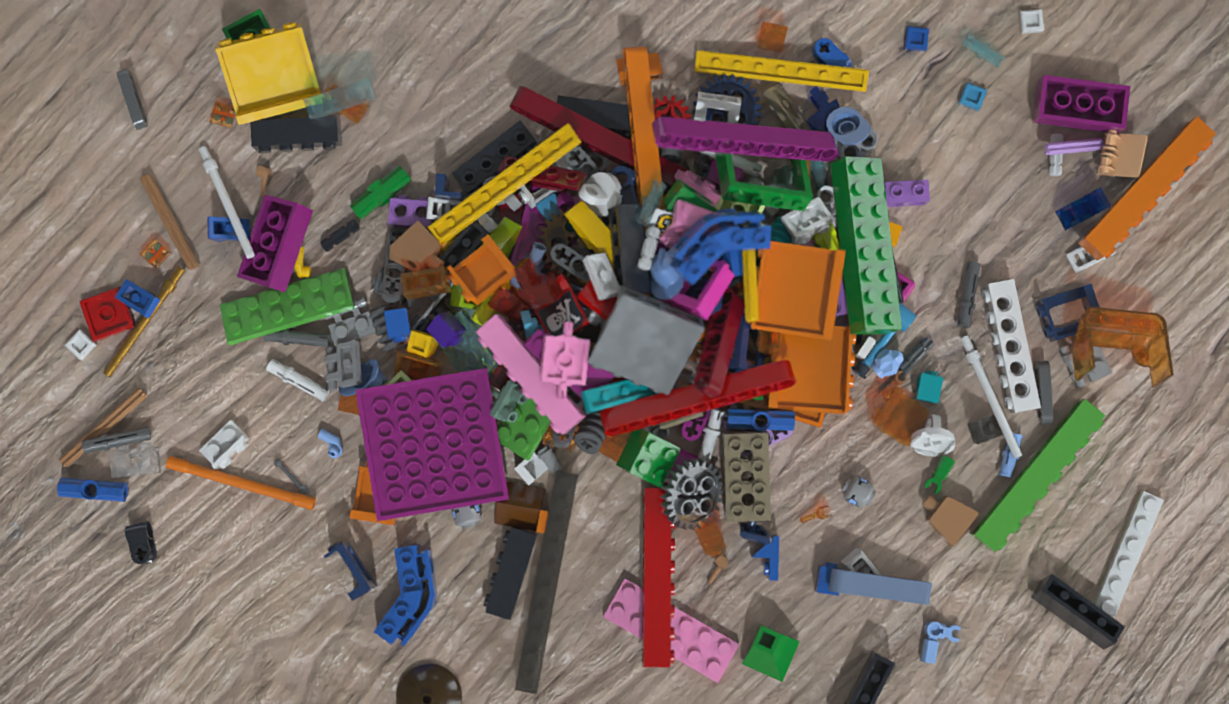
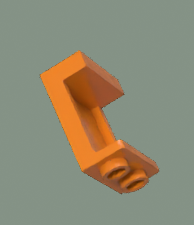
[447,234,519,306]
[350,462,397,525]

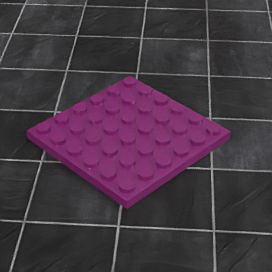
[356,368,509,521]

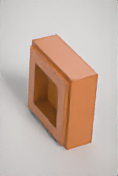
[536,510,550,533]

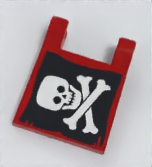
[527,274,590,337]

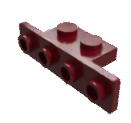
[498,156,587,192]

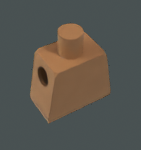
[389,220,444,274]
[922,495,979,546]

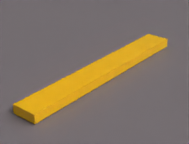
[694,50,869,92]
[428,123,582,246]

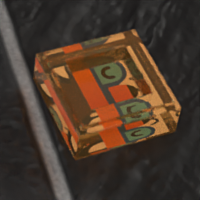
[209,101,236,129]
[139,238,171,269]

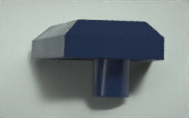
[740,521,773,544]

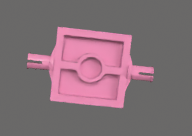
[539,322,590,399]

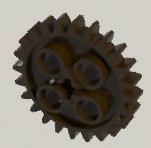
[538,207,596,278]

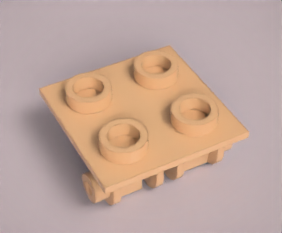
[1097,130,1148,178]

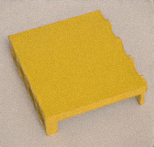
[215,22,323,125]

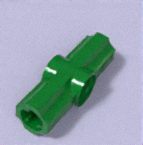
[349,165,412,221]

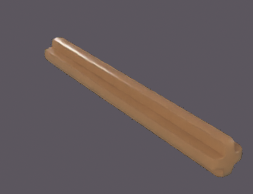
[140,174,200,270]
[59,388,147,467]

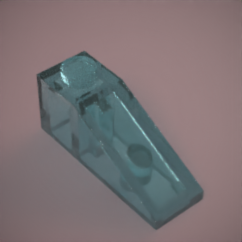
[303,78,376,120]

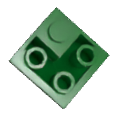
[742,623,800,682]

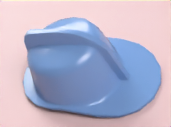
[826,107,870,145]
[650,248,684,300]
[338,359,387,396]

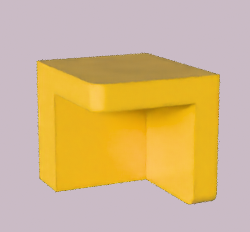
[406,329,438,358]

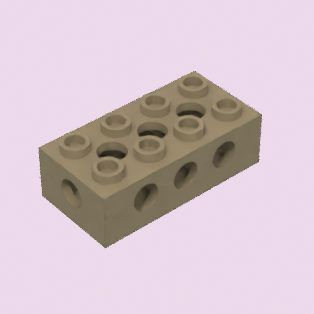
[722,429,771,522]

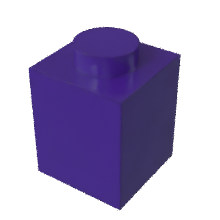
[426,311,467,348]

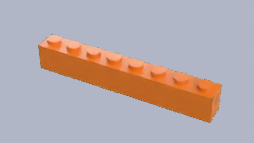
[1078,116,1216,261]

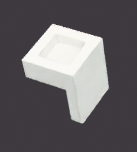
[515,451,548,485]

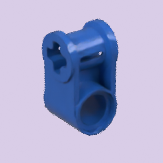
[812,38,853,67]

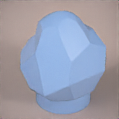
[871,349,904,379]

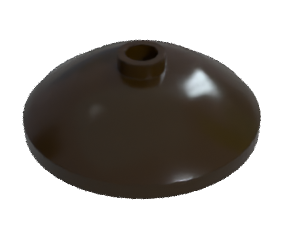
[396,664,462,704]

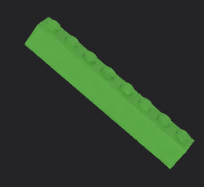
[971,399,1106,552]

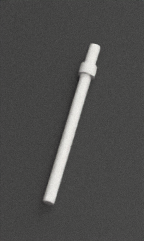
[199,146,255,259]
[961,335,1022,459]

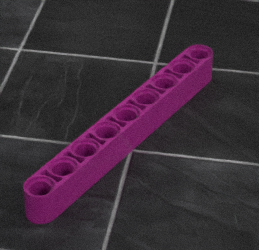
[652,117,839,162]

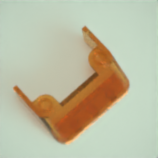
[1071,307,1174,388]

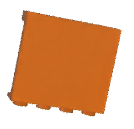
[748,241,846,340]
[766,326,856,415]

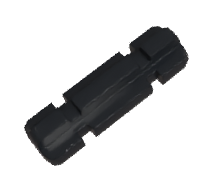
[320,219,360,252]

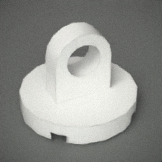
[578,172,622,217]
[911,414,955,456]

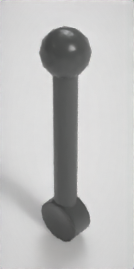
[274,459,308,494]

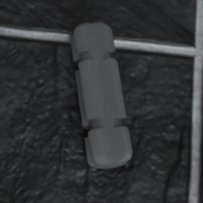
[899,337,934,374]

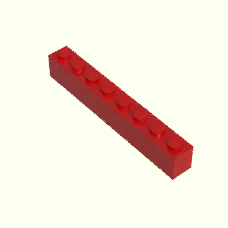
[642,488,675,668]

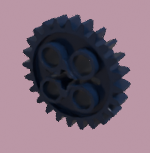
[692,74,762,126]

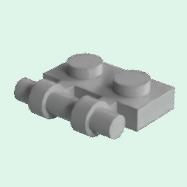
[325,298,376,346]
[1060,334,1112,388]
[325,340,362,391]

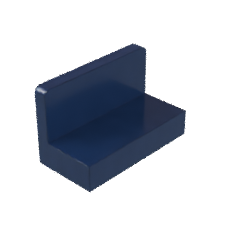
[434,173,465,201]

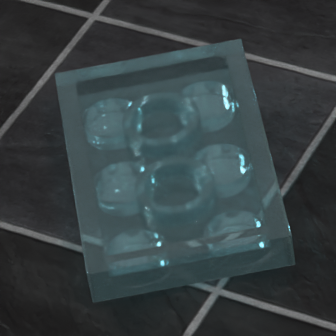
[438,309,499,374]

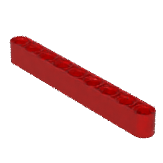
[600,360,796,436]

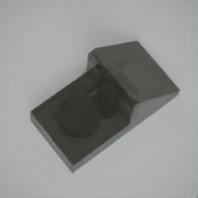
[968,415,1003,444]

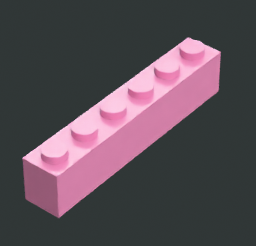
[476,314,586,435]

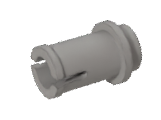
[537,445,563,474]

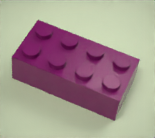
[1033,75,1131,133]
[237,194,313,292]

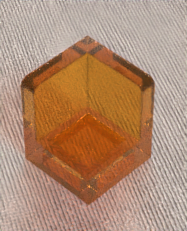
[757,22,788,52]

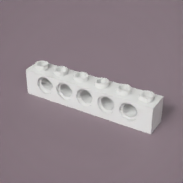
[982,279,1041,414]

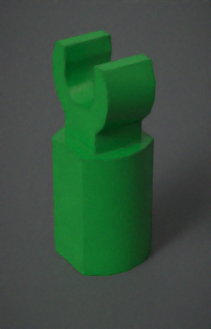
[924,455,955,494]

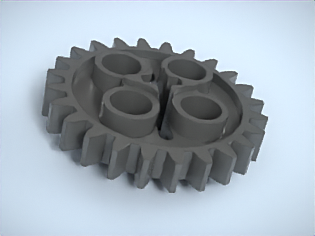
[660,458,724,530]

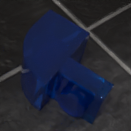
[806,86,840,132]
[1055,187,1111,231]

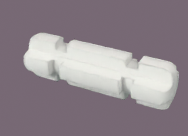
[1049,134,1063,176]
[638,227,660,270]

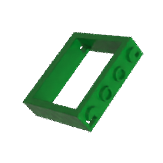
[715,152,813,211]

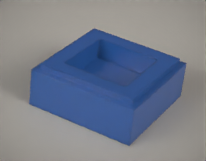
[904,27,929,52]

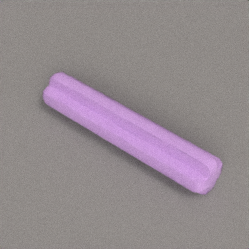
[1044,138,1105,155]

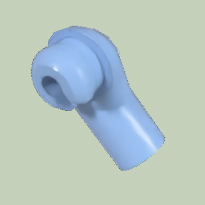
[317,428,343,458]

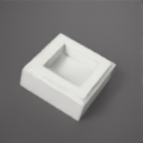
[1019,9,1044,34]
[65,329,97,360]
[855,336,876,360]

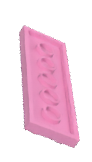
[603,578,740,683]

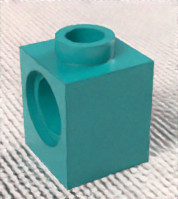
[913,370,944,404]

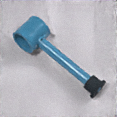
[852,304,917,379]

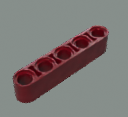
[694,287,745,398]

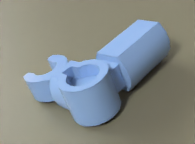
[920,621,961,664]

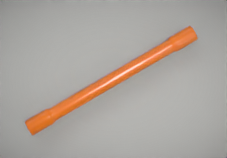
[166,456,316,510]

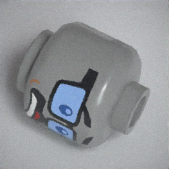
[842,476,876,508]
[451,504,482,529]

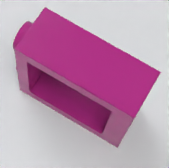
[667,259,734,320]

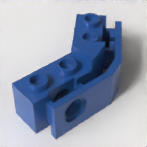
[667,212,771,284]
[374,544,437,646]

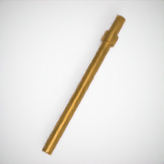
[103,266,185,377]

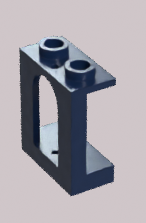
[1036,283,1105,342]
[728,313,767,373]
[324,541,377,601]

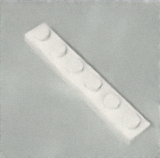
[1094,491,1164,618]

